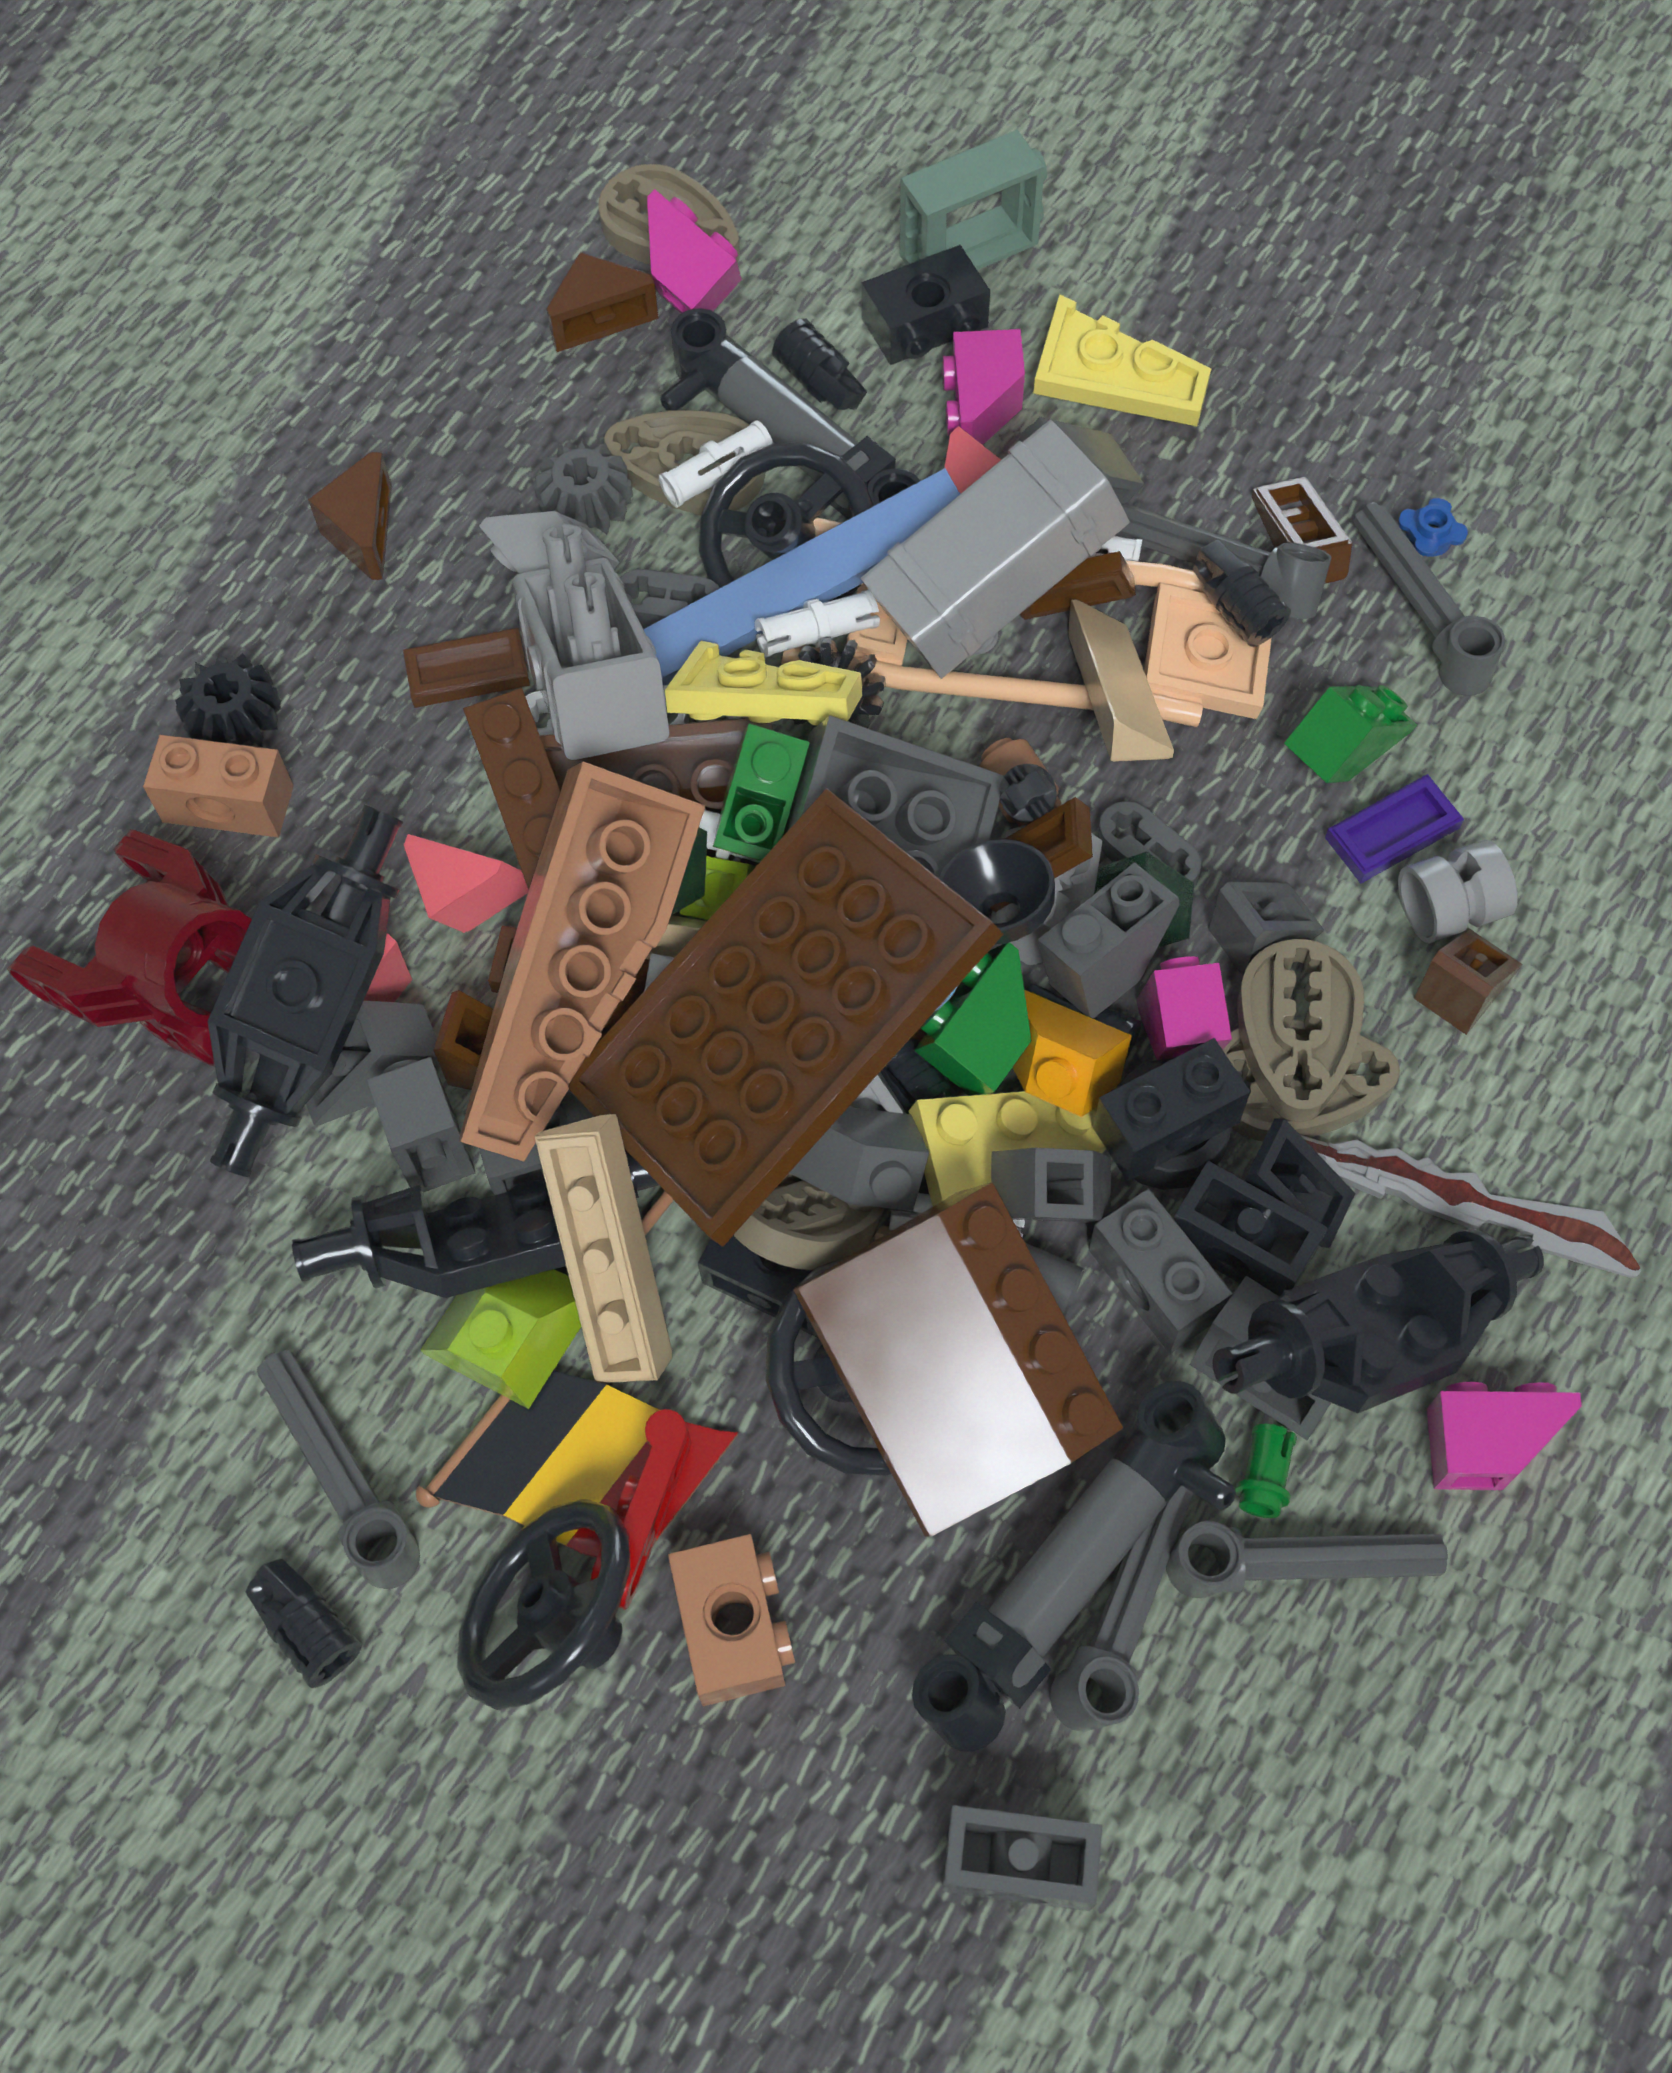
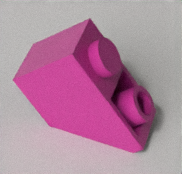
[647,189,742,314]
[942,329,1025,445]
[1137,956,1232,1060]
[1427,1382,1582,1490]

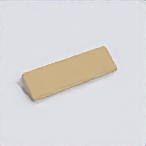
[1068,600,1174,762]
[534,1114,672,1383]

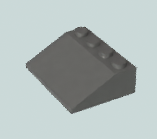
[783,715,1004,1000]

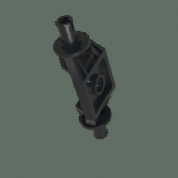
[207,805,403,1177]
[292,1148,659,1298]
[1212,1228,1544,1413]

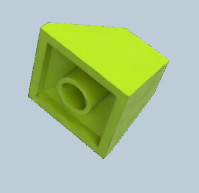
[420,1269,581,1409]

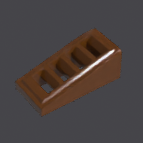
[1252,477,1352,584]

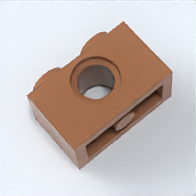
[143,735,294,838]
[668,1534,795,1706]

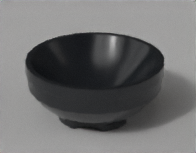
[939,839,1055,945]

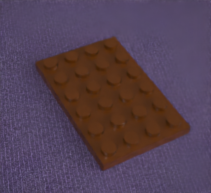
[568,788,1004,1246]

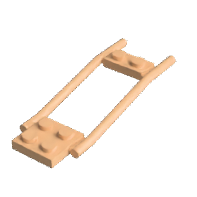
[781,517,1272,727]

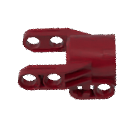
[7,829,252,1067]

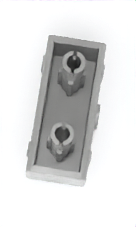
[860,419,1130,679]
[512,525,669,760]

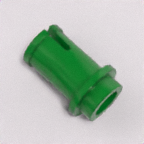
[1235,1424,1297,1518]

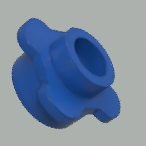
[1398,498,1468,557]

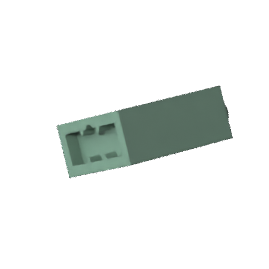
[900,130,1047,270]

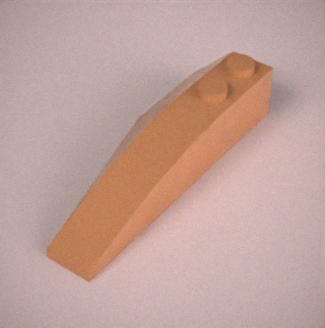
[459,762,705,1161]

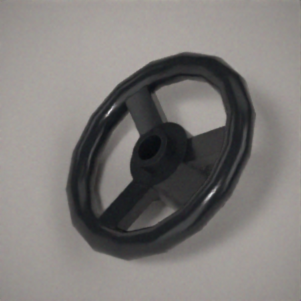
[699,443,874,601]
[765,1256,891,1476]
[457,1499,630,1710]

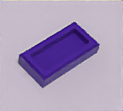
[1325,774,1464,884]

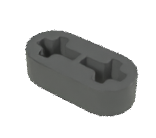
[620,569,720,629]
[1098,801,1201,899]

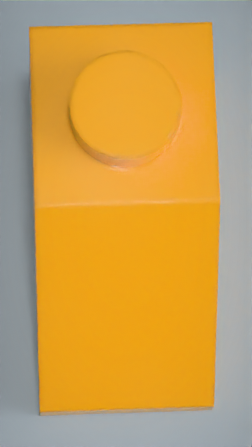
[1012,990,1132,1117]

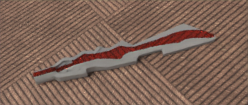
[1301,1135,1641,1278]

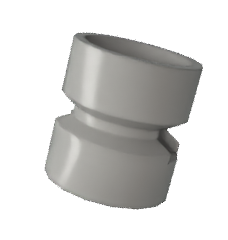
[1398,839,1517,944]

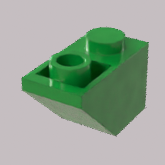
[1284,685,1417,783]
[713,723,810,861]
[914,943,1031,1096]

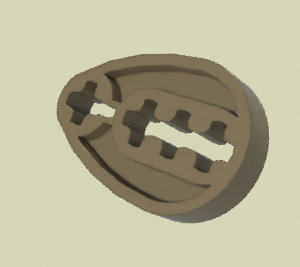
[598,164,740,265]
[604,410,766,515]
[1237,939,1364,1122]
[1223,1019,1400,1142]
[734,1173,885,1270]

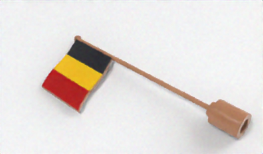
[416,1191,739,1558]

